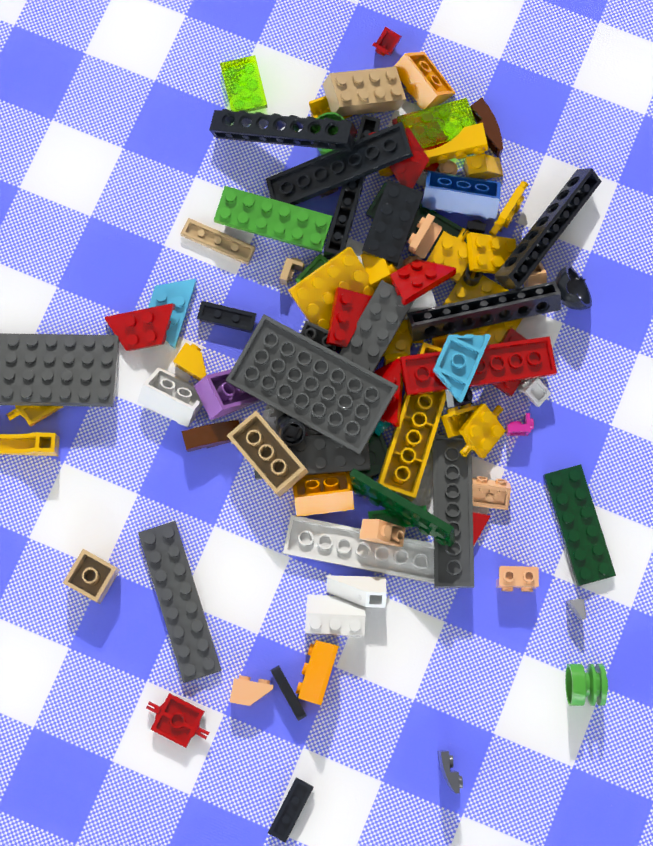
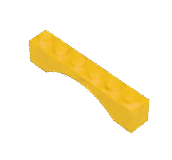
[378,123,488,177]
[0,432,60,456]

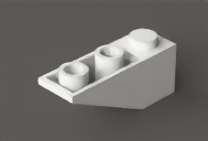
[327,575,386,608]

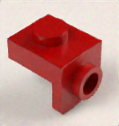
[373,26,402,56]

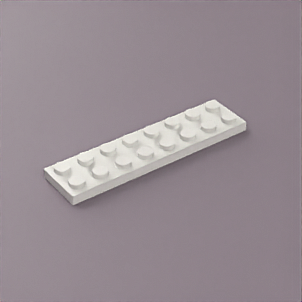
[283,515,434,584]

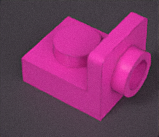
[505,413,534,436]

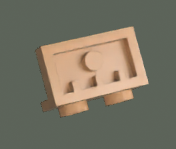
[472,476,511,510]

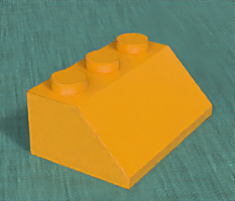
[393,52,456,110]
[293,472,354,517]
[296,640,339,705]

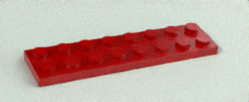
[400,336,557,396]

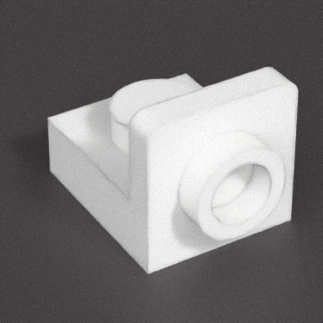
[517,378,552,407]

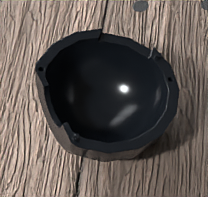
[555,264,592,310]

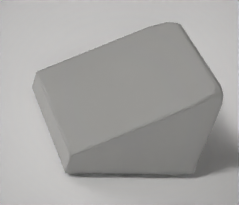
[566,599,586,620]

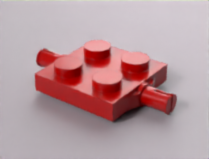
[146,693,210,748]

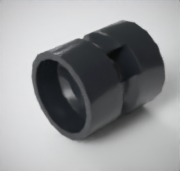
[276,414,306,446]

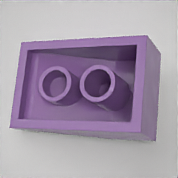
[194,369,261,420]

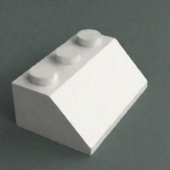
[137,367,203,427]
[305,594,366,637]

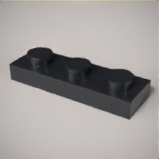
[197,301,257,333]
[268,777,314,843]

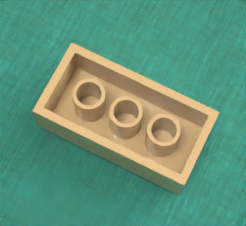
[323,66,406,116]
[227,410,309,497]

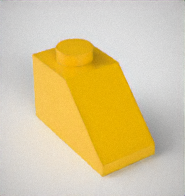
[463,154,503,179]
[360,253,397,288]
[173,343,207,381]

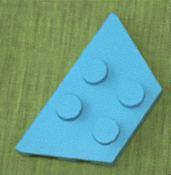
[148,279,197,349]
[433,334,491,403]

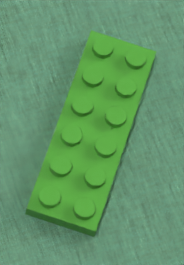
[214,186,333,253]

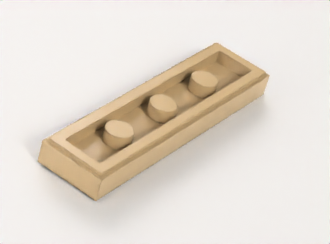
[180,218,256,265]

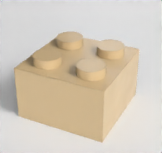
[63,549,120,604]

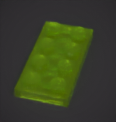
[397,98,476,148]

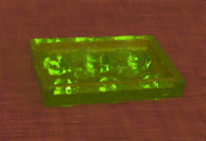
[220,55,268,112]

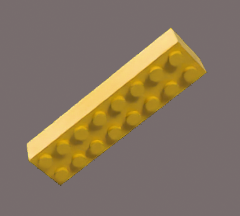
[378,342,446,502]

